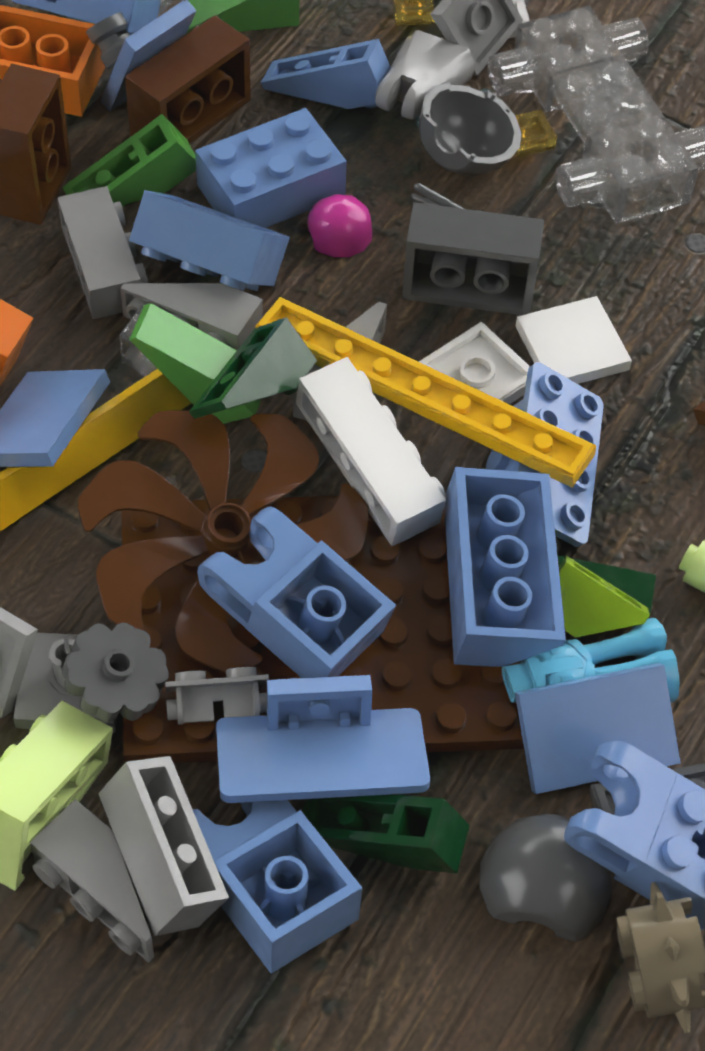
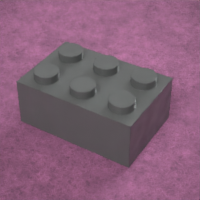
[402,202,544,315]

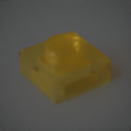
[392,0,434,25]
[515,109,557,158]

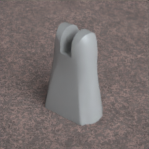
[375,30,475,120]

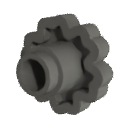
[62,622,169,722]

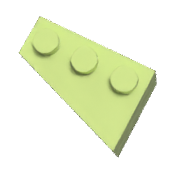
[0,701,113,891]

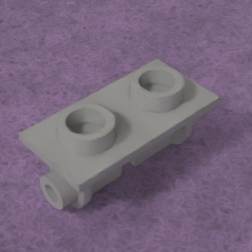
[165,667,269,725]

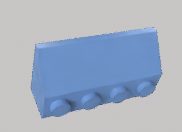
[444,467,566,667]

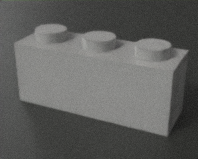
[57,186,148,319]
[98,756,229,936]

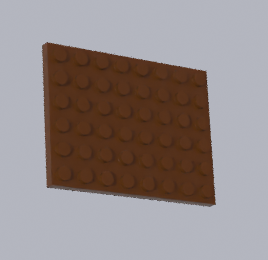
[121,493,524,764]

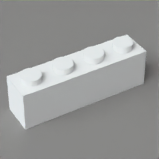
[296,357,446,546]

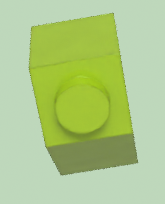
[559,556,650,638]

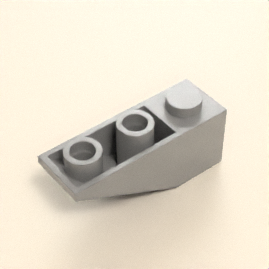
[120,283,263,350]
[30,799,154,963]

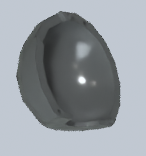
[419,82,521,177]
[479,814,612,942]

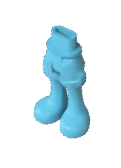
[502,618,680,703]

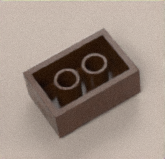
[125,15,251,144]
[0,63,72,225]

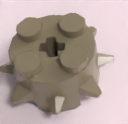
[616,882,705,1033]

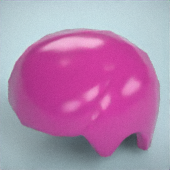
[308,194,372,257]

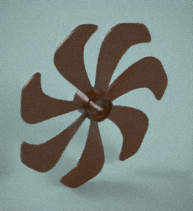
[78,410,368,674]

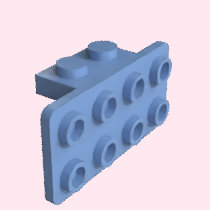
[486,362,604,547]
[216,675,430,803]

